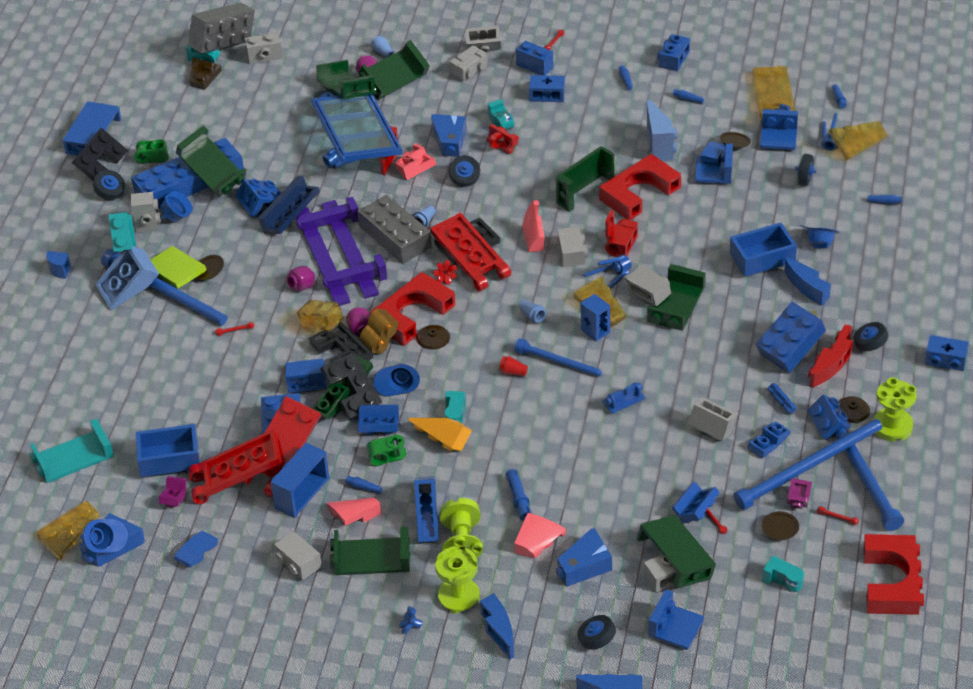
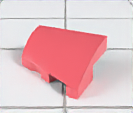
[395,143,436,180]
[522,200,544,252]
[326,497,381,526]
[514,513,566,559]

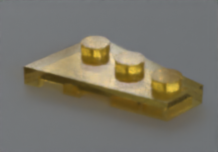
[828,121,888,161]
[574,276,626,328]
[36,501,100,561]

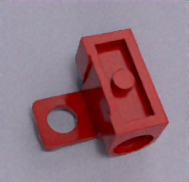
[604,210,638,257]

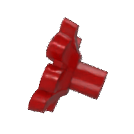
[433,260,457,285]

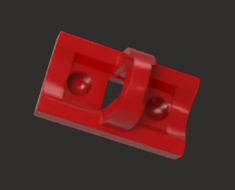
[486,124,519,154]

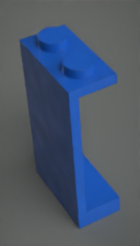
[62,101,122,156]

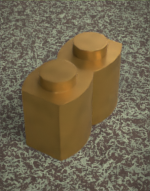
[359,309,398,354]

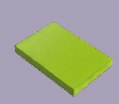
[150,246,206,289]

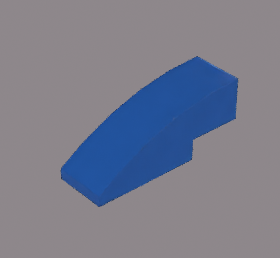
[785,257,831,306]
[480,593,514,660]

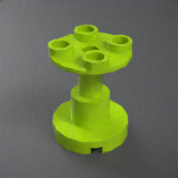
[873,377,917,442]
[440,498,483,558]
[435,546,480,614]

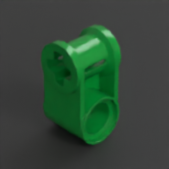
[134,139,169,164]
[367,435,407,466]

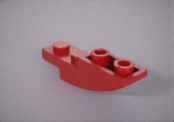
[808,324,853,388]

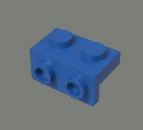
[807,394,851,440]
[358,404,399,434]
[672,482,720,523]

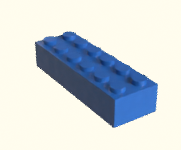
[131,137,244,209]

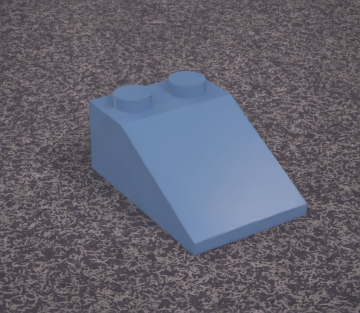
[647,100,677,161]
[95,246,159,310]

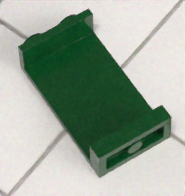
[359,40,430,100]
[316,59,375,99]
[176,125,247,198]
[556,146,614,212]
[647,264,706,331]
[637,515,716,589]
[330,526,410,576]

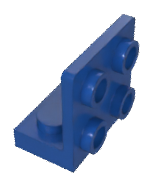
[760,109,798,150]
[695,144,733,184]
[235,179,282,217]
[285,359,327,393]
[648,589,704,650]

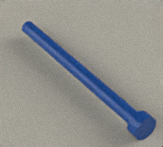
[101,249,228,325]
[733,419,882,511]
[835,427,904,531]

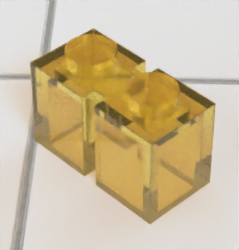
[296,300,344,331]

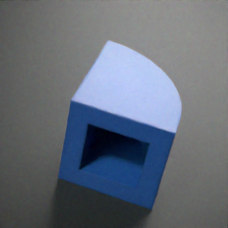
[46,251,71,279]

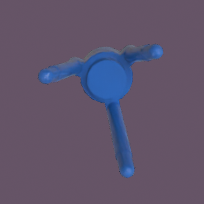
[821,113,852,151]
[322,135,357,169]
[584,255,632,288]

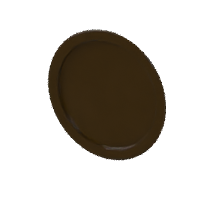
[720,132,751,148]
[196,255,224,280]
[416,325,450,350]
[839,396,870,423]
[762,511,799,540]

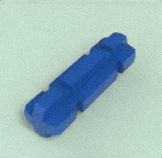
[767,383,796,414]

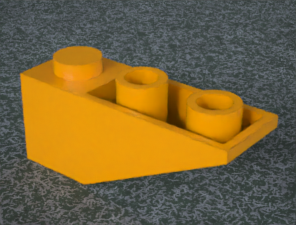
[408,417,473,451]

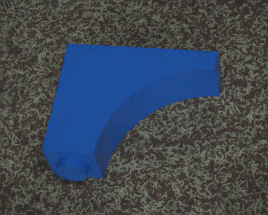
[414,476,439,542]

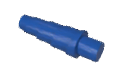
[619,65,633,91]
[832,84,847,108]
[673,89,705,104]
[867,194,902,205]
[346,476,382,494]

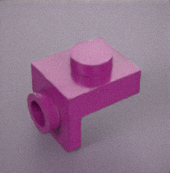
[159,476,187,507]
[787,478,812,509]

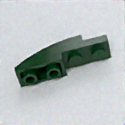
[312,356,374,420]

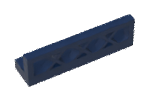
[258,176,320,234]

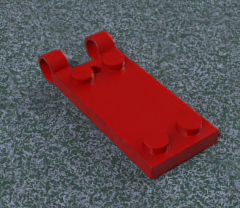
[430,212,512,292]
[241,396,321,498]
[188,429,282,504]

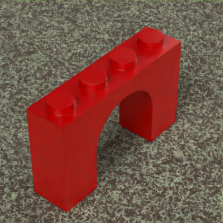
[599,154,681,220]
[370,272,456,346]
[863,534,924,615]

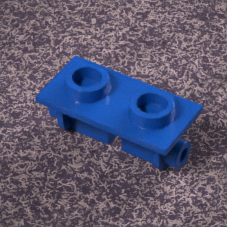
[602,382,646,414]

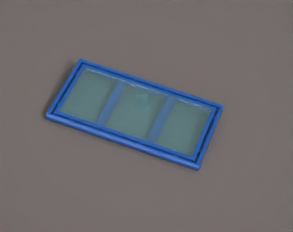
[311,94,402,162]

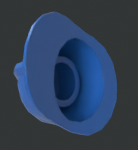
[160,191,193,222]
[799,225,839,249]
[373,363,420,396]
[80,519,128,553]

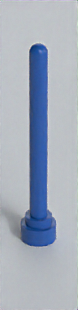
[514,338,602,377]

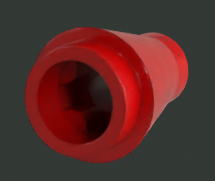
[499,356,529,377]

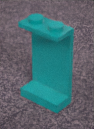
[108,212,136,253]
[29,418,114,483]

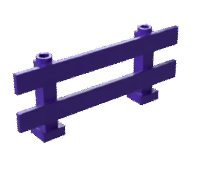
[296,197,387,307]

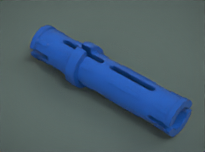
[505,469,532,521]

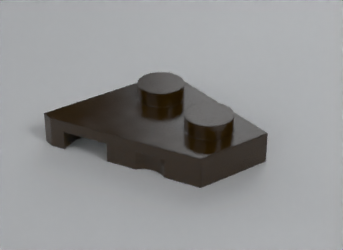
[190,58,222,90]

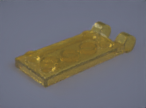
[752,66,796,124]

